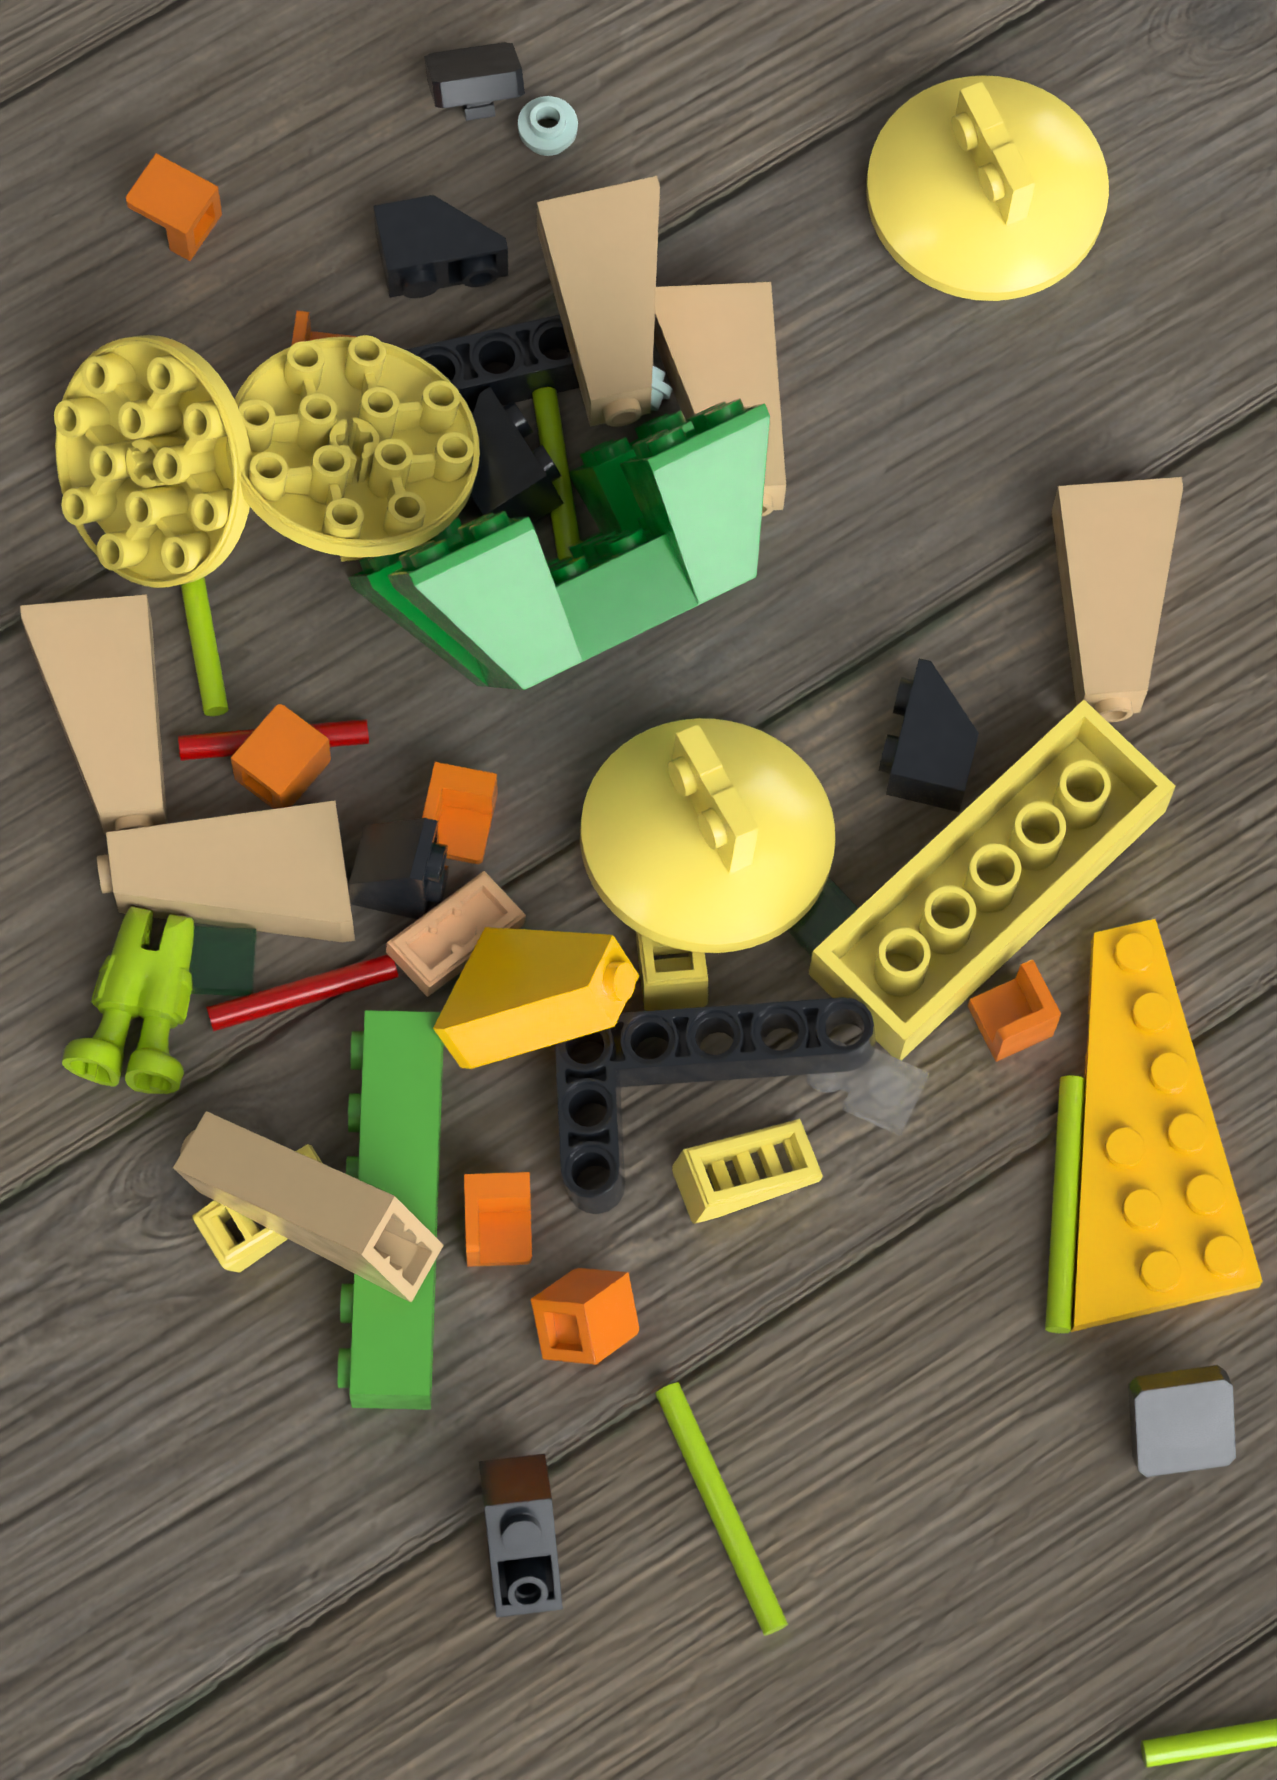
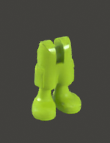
[62,906,194,1094]

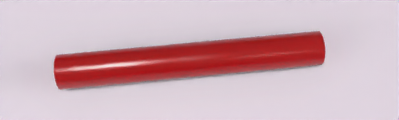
[178,719,369,761]
[206,954,399,1032]

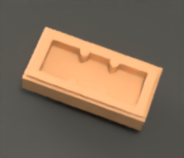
[386,871,526,997]

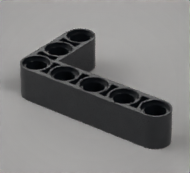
[405,314,580,413]
[555,997,876,1214]

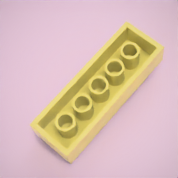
[809,700,1176,1063]

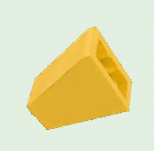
[433,927,639,1069]

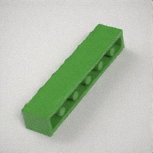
[338,1010,444,1410]

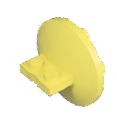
[866,75,1109,301]
[54,335,252,588]
[226,335,480,562]
[580,718,835,953]

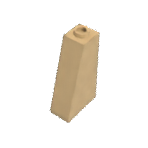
[537,176,660,427]
[654,282,786,516]
[1052,477,1183,722]
[20,594,167,834]
[97,801,355,942]
[173,1111,444,1302]

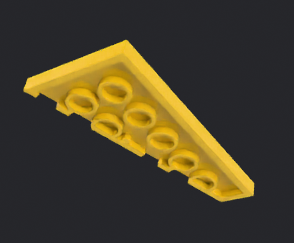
[1071,919,1263,1332]

